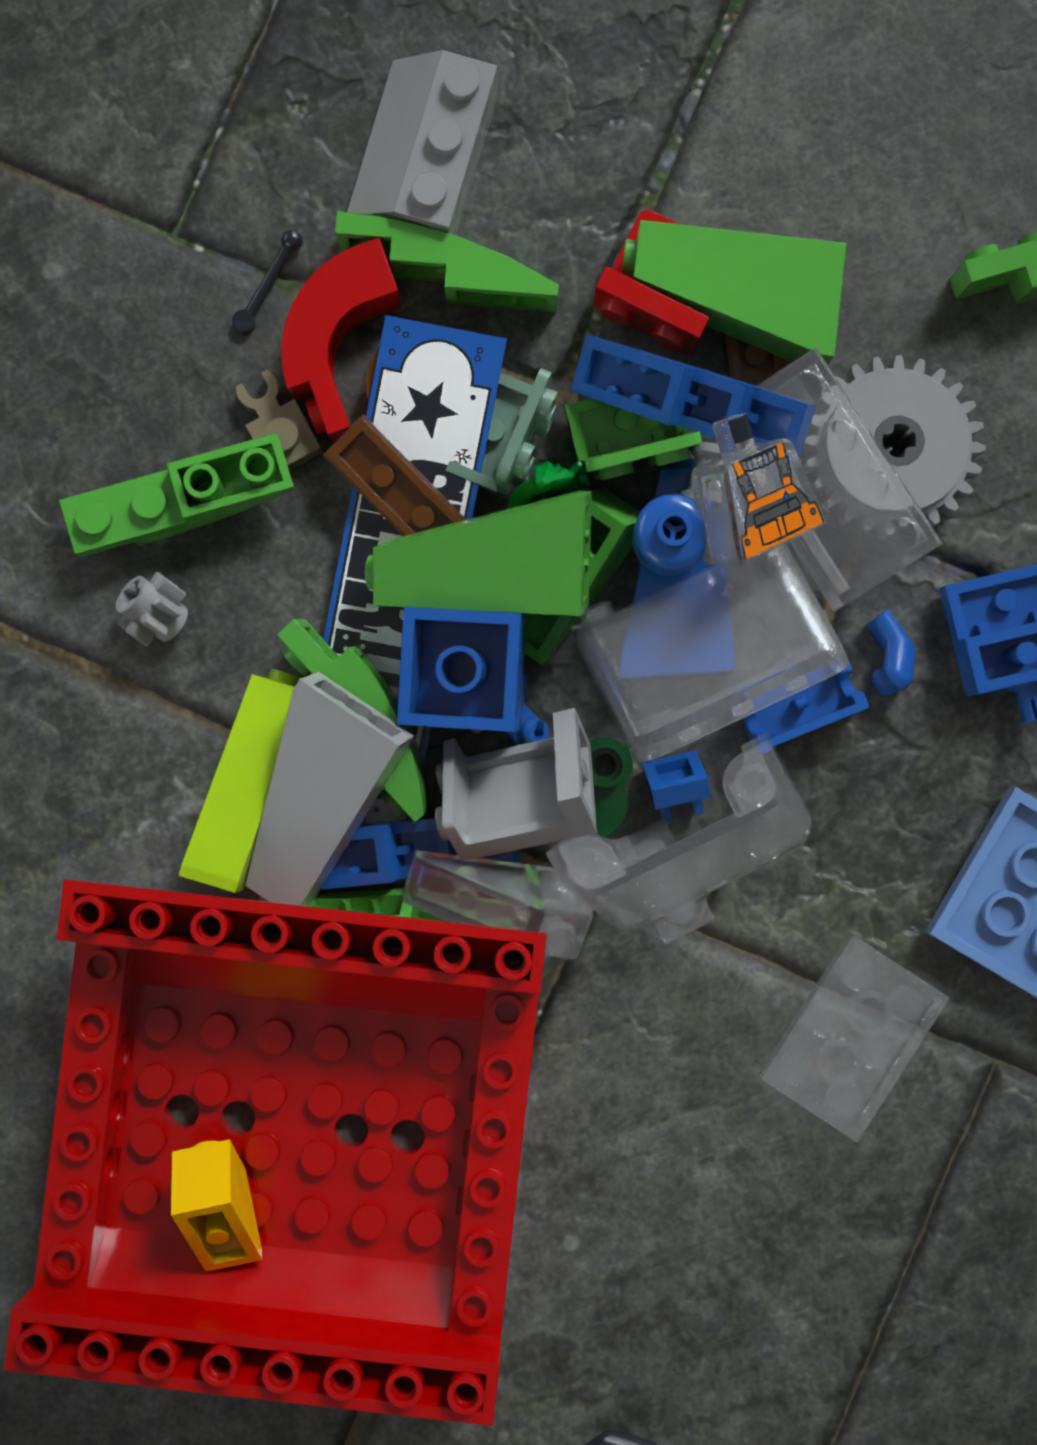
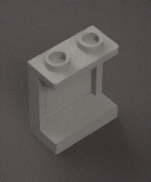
[435,708,597,862]

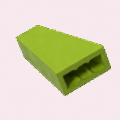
[178,668,302,893]

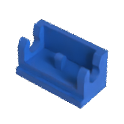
[733,658,870,752]

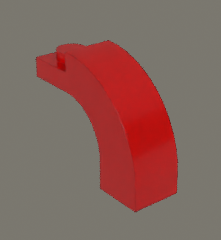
[282,238,402,444]

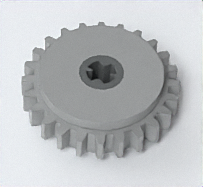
[802,355,986,537]

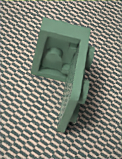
[445,368,558,500]

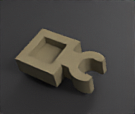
[236,370,323,470]

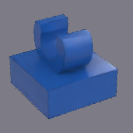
[641,750,711,822]

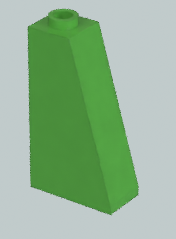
[622,220,847,372]
[365,490,592,616]

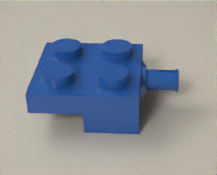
[939,564,1037,724]

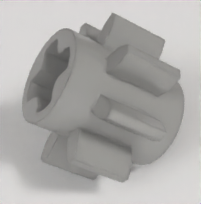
[116,572,188,646]

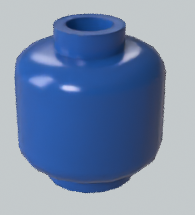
[632,494,711,575]

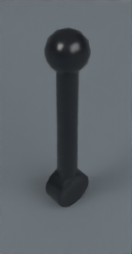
[232,229,303,334]

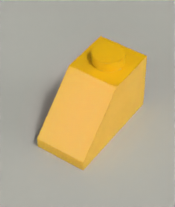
[171,1139,262,1272]

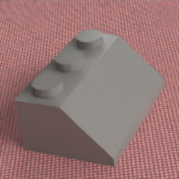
[347,50,499,236]

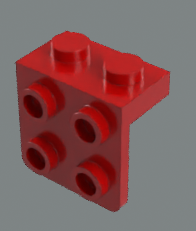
[593,210,710,356]

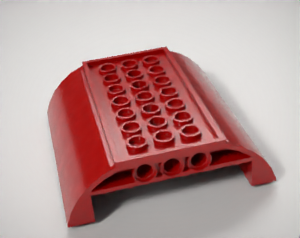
[4,879,547,1426]

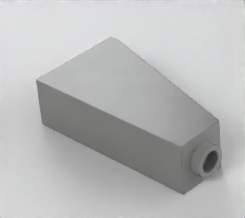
[245,672,415,906]

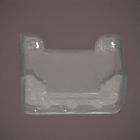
[570,537,850,762]
[546,732,811,930]

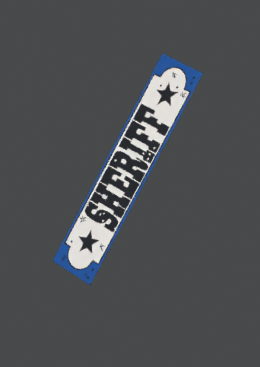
[323,315,507,885]

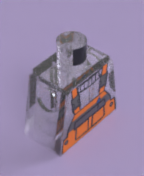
[691,413,827,565]

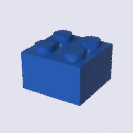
[397,607,527,732]

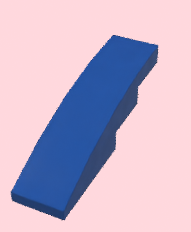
[570,335,817,462]
[321,816,520,889]

